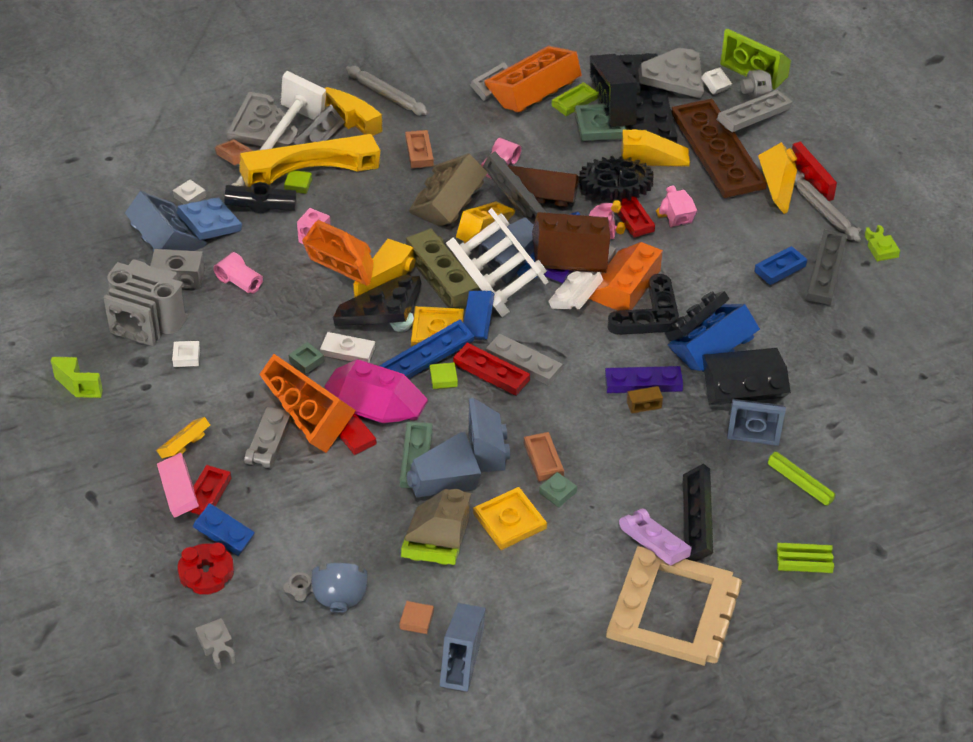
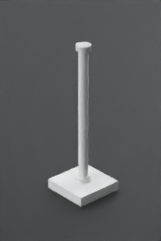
[232,71,326,186]

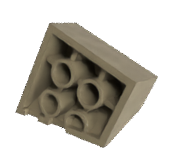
[409,153,488,226]

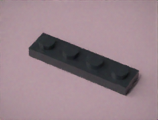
[683,463,713,562]

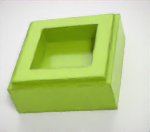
[284,170,312,194]
[429,362,458,389]

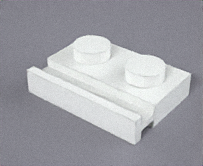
[548,271,603,309]

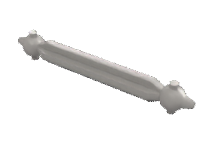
[346,66,428,116]
[794,172,861,242]

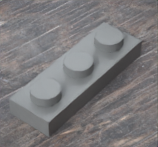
[486,333,563,386]

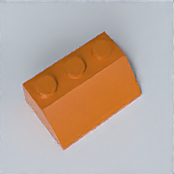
[589,242,663,311]

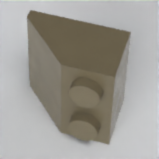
[405,489,471,549]

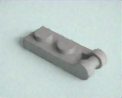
[244,407,292,469]

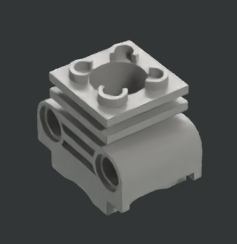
[104,259,188,346]

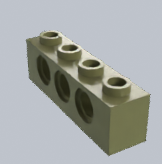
[406,228,480,310]

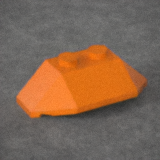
[302,220,374,286]

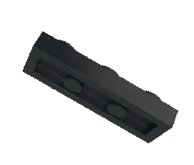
[665,291,729,341]

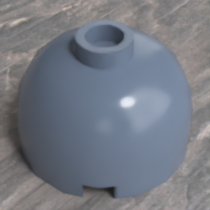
[311,563,367,612]

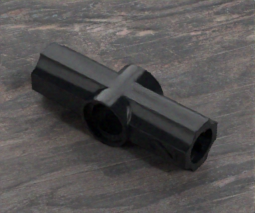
[224,182,296,213]

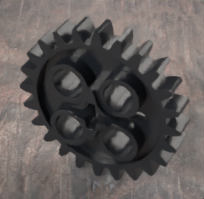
[579,156,654,202]

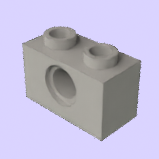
[150,249,205,289]

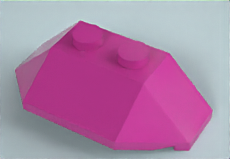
[324,359,428,423]

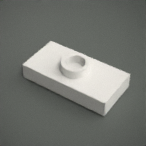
[320,332,375,363]

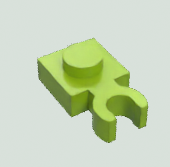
[865,225,900,262]

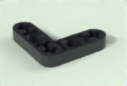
[607,274,679,335]

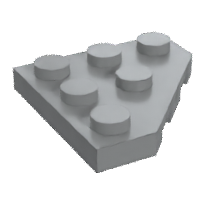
[638,48,704,98]
[227,92,299,148]

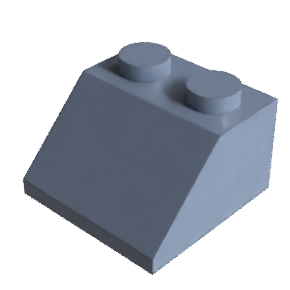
[468,398,510,472]
[727,399,786,446]

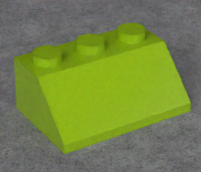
[720,29,791,90]

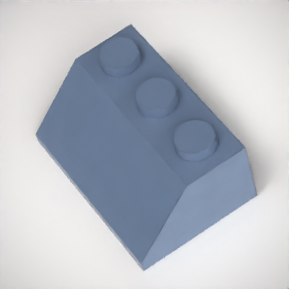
[125,191,207,252]

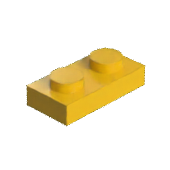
[156,417,210,459]

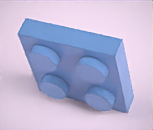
[177,198,242,240]

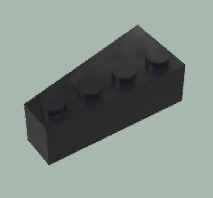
[590,54,640,127]

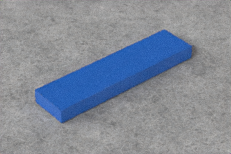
[379,319,474,379]

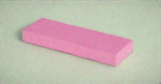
[157,453,199,518]

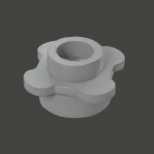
[283,572,313,602]

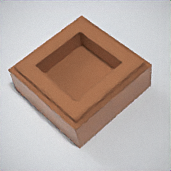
[400,601,434,634]

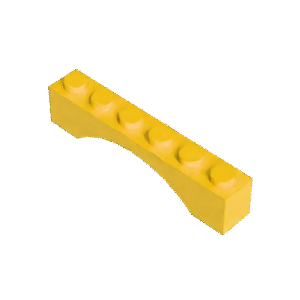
[240,134,380,187]

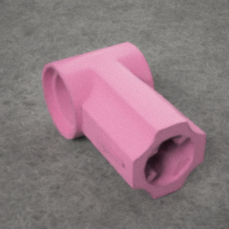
[481,138,521,179]
[213,252,263,294]

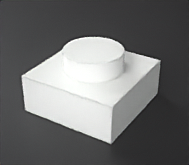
[701,67,732,95]
[173,180,206,204]
[172,341,200,367]

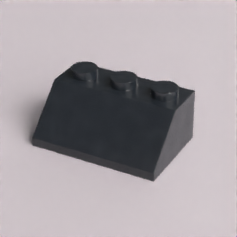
[702,348,791,405]

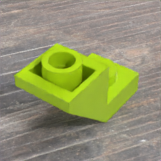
[51,357,103,398]

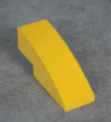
[324,87,382,136]

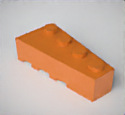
[259,354,356,453]

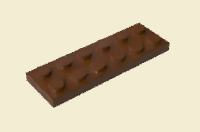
[671,99,767,198]

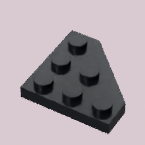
[333,275,422,326]

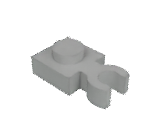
[195,618,236,669]

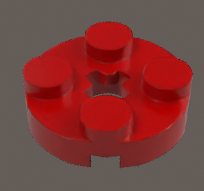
[178,543,234,595]

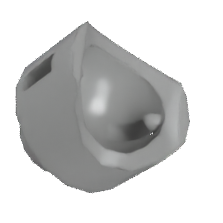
[740,70,772,100]

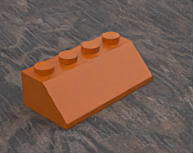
[484,46,582,112]

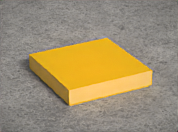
[411,306,464,350]
[473,487,547,550]

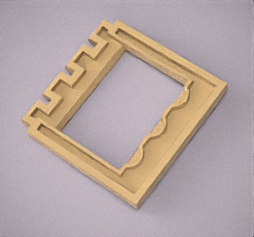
[606,546,742,666]

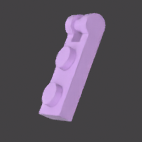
[619,508,691,566]

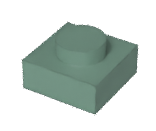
[289,342,325,375]
[539,472,577,507]

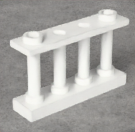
[446,208,549,317]

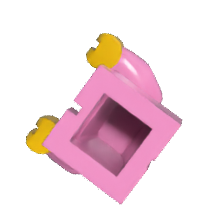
[656,186,697,227]
[589,200,626,239]

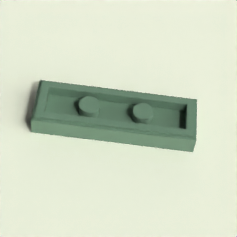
[400,422,433,488]

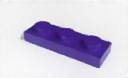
[605,366,683,393]

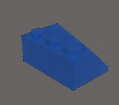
[667,304,760,372]

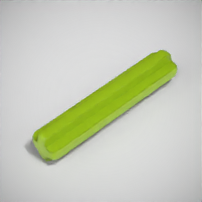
[768,452,836,506]

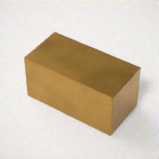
[627,386,663,414]

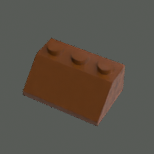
[508,165,579,207]
[532,212,610,272]

